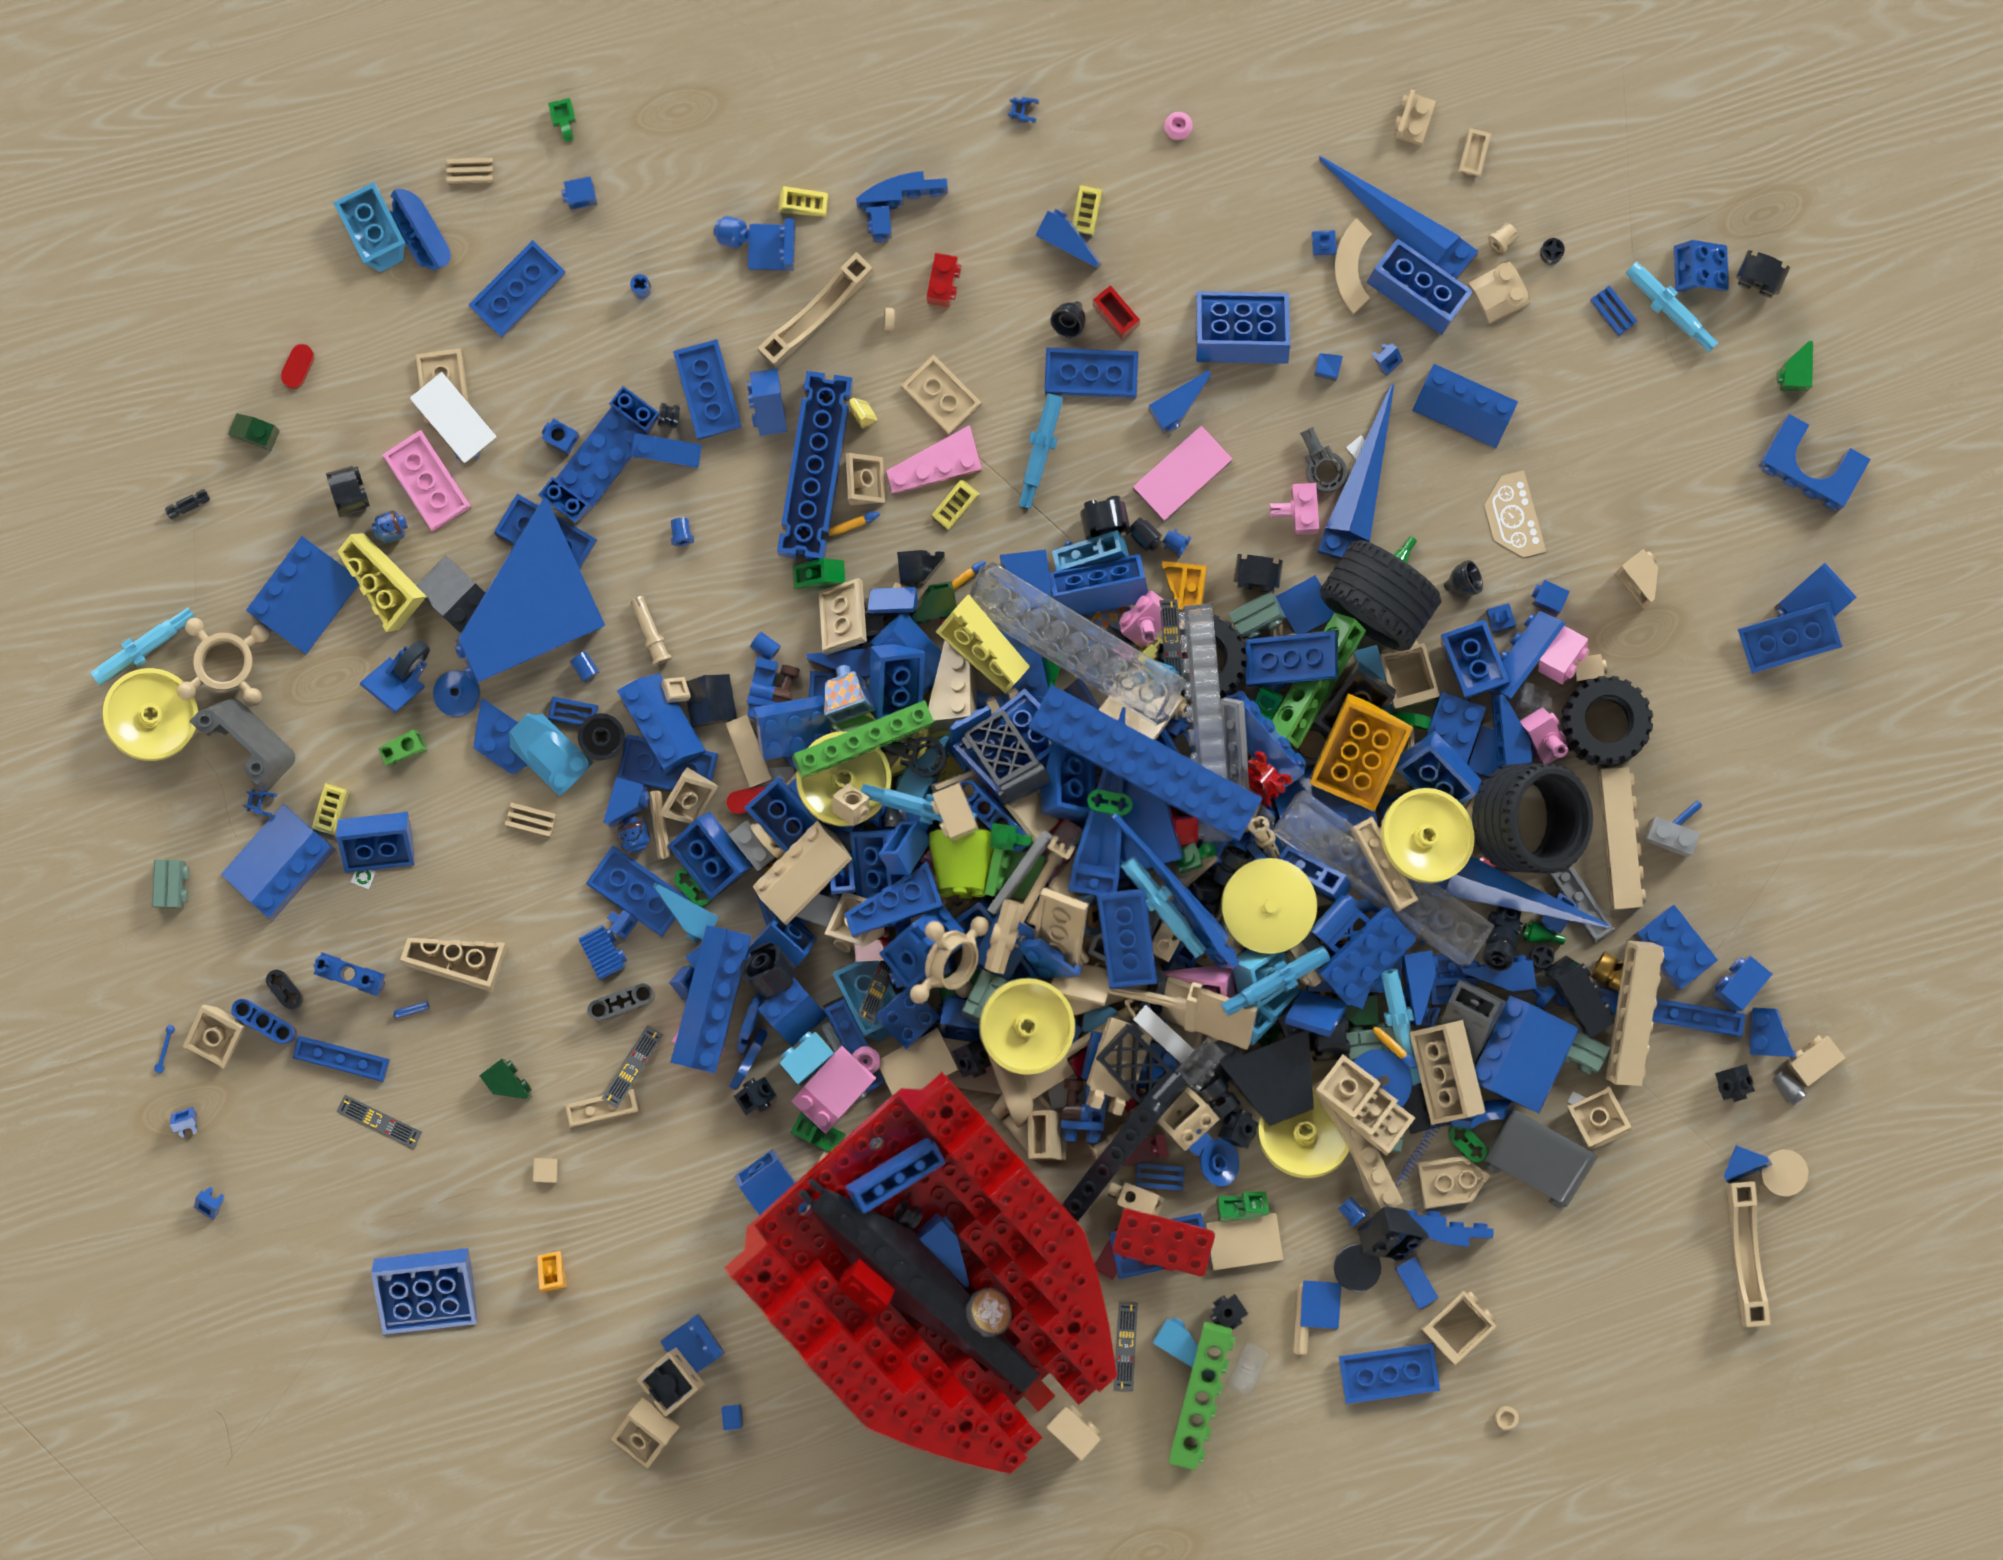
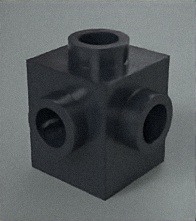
[1487,906,1523,936]
[952,1039,992,1078]
[1715,1064,1755,1102]
[734,1076,777,1116]
[1218,1110,1259,1149]
[1210,1293,1248,1330]

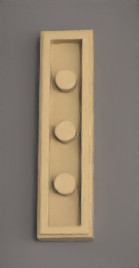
[1350,817,1418,912]

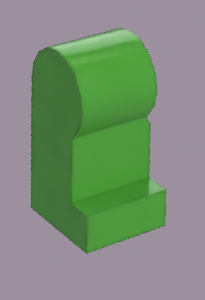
[378,730,428,766]

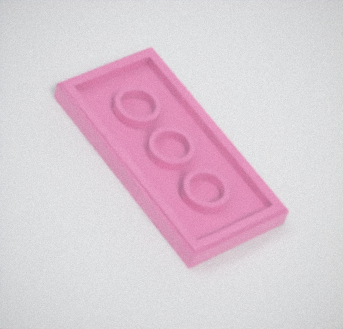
[1133,426,1233,521]
[382,430,471,532]

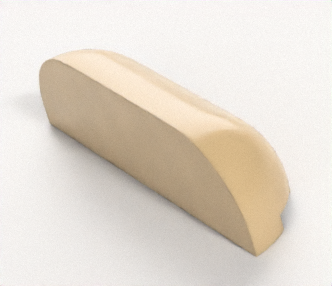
[988,1055,1033,1128]

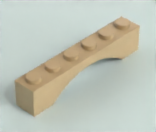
[758,252,874,369]
[1313,1081,1404,1213]
[1726,1181,1771,1327]

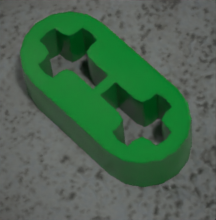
[1392,712,1431,730]
[1088,790,1132,816]
[674,868,711,907]
[1448,1126,1487,1162]

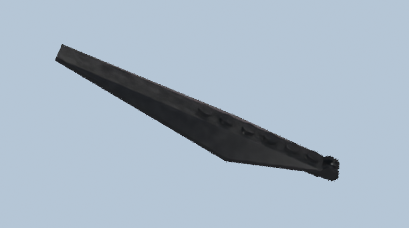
[798,1178,1039,1393]

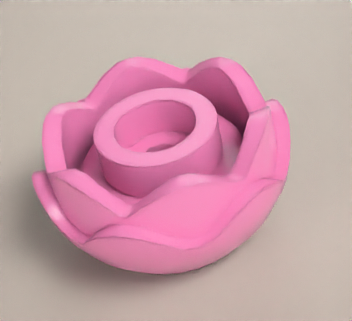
[1164,112,1193,140]
[852,1046,880,1074]

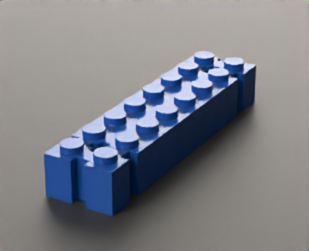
[777,371,854,561]

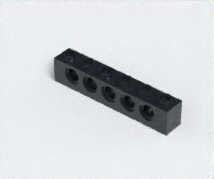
[1062,1094,1167,1222]

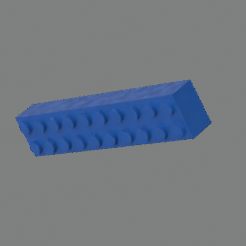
[1028,685,1262,842]

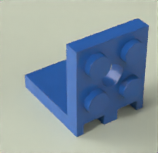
[879,906,966,990]

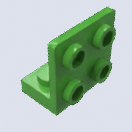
[985,848,1046,902]

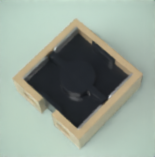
[636,1347,705,1417]

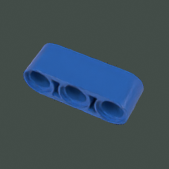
[231,999,297,1044]

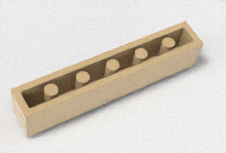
[1598,767,1646,911]
[1606,941,1664,1086]

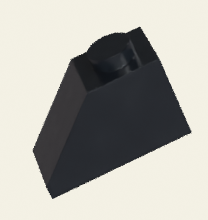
[897,550,945,590]

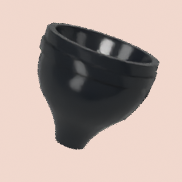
[1050,301,1086,338]
[1444,560,1483,596]

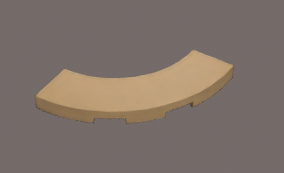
[1334,218,1372,315]

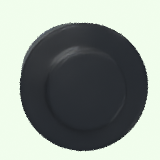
[1130,517,1162,551]

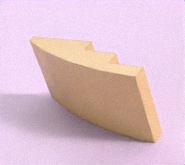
[1316,1055,1415,1156]

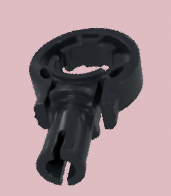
[880,737,947,778]

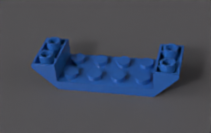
[538,386,660,523]

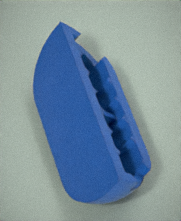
[390,189,451,270]

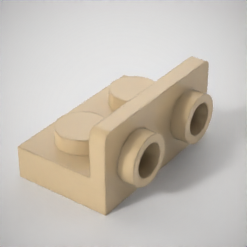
[1393,89,1436,146]

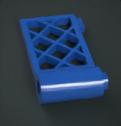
[1310,894,1406,988]

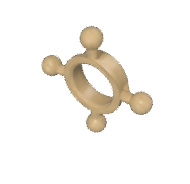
[177,618,270,706]
[910,917,989,1004]

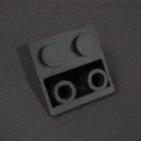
[1358,1206,1429,1261]

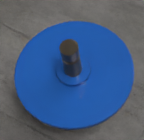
[1353,1049,1412,1107]

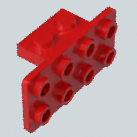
[1113,1208,1215,1277]

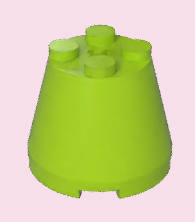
[929,829,994,900]

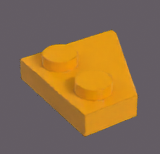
[1162,561,1207,613]

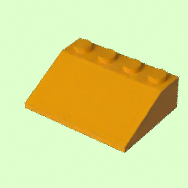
[1309,694,1413,811]

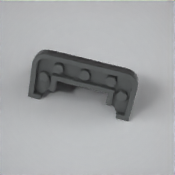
[189,698,296,791]
[1483,1110,1598,1209]

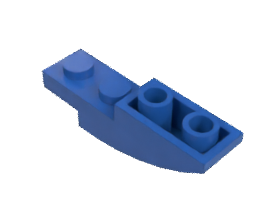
[856,171,948,211]
[1405,1210,1494,1247]

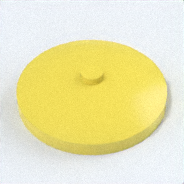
[102,668,198,761]
[796,732,891,826]
[1381,788,1474,883]
[1221,858,1317,954]
[979,978,1075,1075]
[1258,1087,1350,1178]

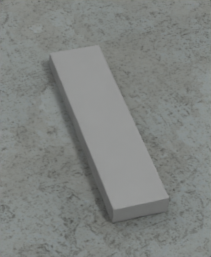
[1220,698,1249,791]
[987,831,1053,914]
[1548,866,1614,942]

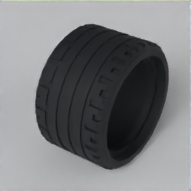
[1320,540,1441,651]
[1472,764,1593,873]

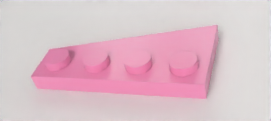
[886,425,982,494]

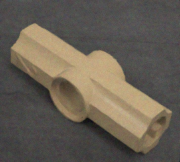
[985,899,1024,974]

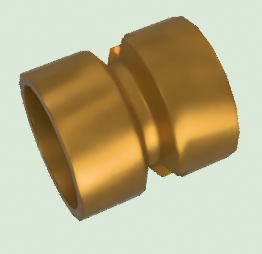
[1590,951,1624,992]

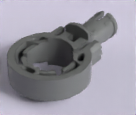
[1300,427,1347,492]

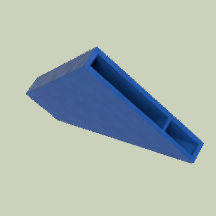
[455,498,605,684]

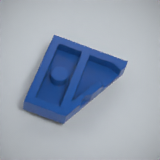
[1019,939,1082,979]
[1750,1007,1797,1058]

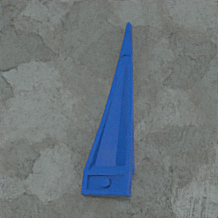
[1319,156,1478,279]
[1318,384,1394,560]
[1068,706,1126,895]
[1112,813,1240,968]
[1421,856,1610,928]

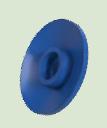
[433,670,480,717]
[1200,1139,1239,1187]

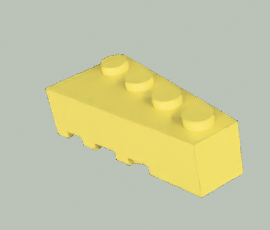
[337,533,427,632]
[936,594,1030,694]

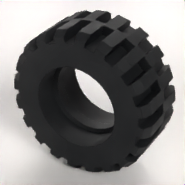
[1158,613,1247,705]
[1560,676,1653,767]

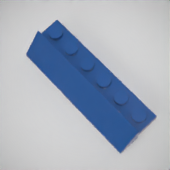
[670,925,752,1074]

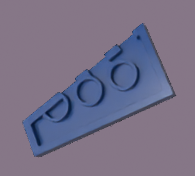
[844,862,943,938]

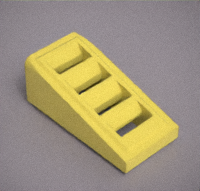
[1072,185,1103,235]
[778,186,828,216]
[849,398,877,429]
[931,480,980,530]
[312,783,350,836]

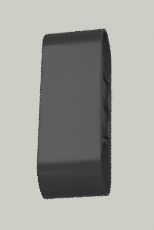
[587,983,655,1022]

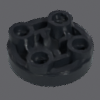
[1333,1244,1381,1292]

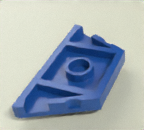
[473,698,528,775]

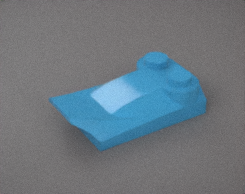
[333,182,406,272]
[508,713,593,796]
[832,960,896,1042]

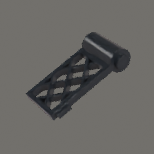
[961,709,1051,806]
[1095,1023,1188,1113]

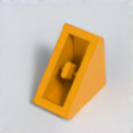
[537,1251,568,1292]

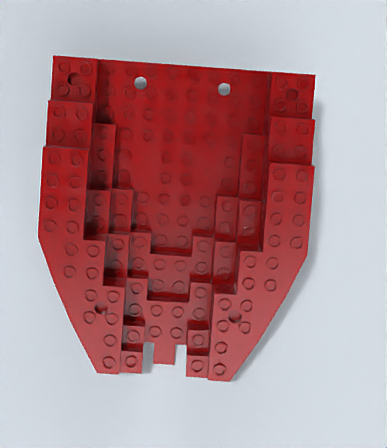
[724,1072,1117,1474]

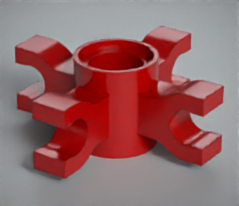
[1248,751,1292,807]

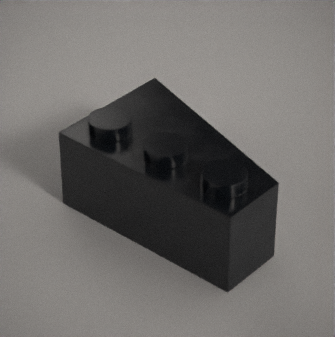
[1543,956,1615,1038]

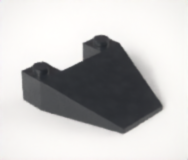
[1212,1013,1314,1126]

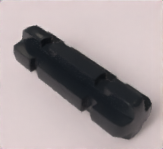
[165,489,210,519]

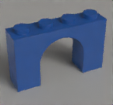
[1758,414,1871,511]

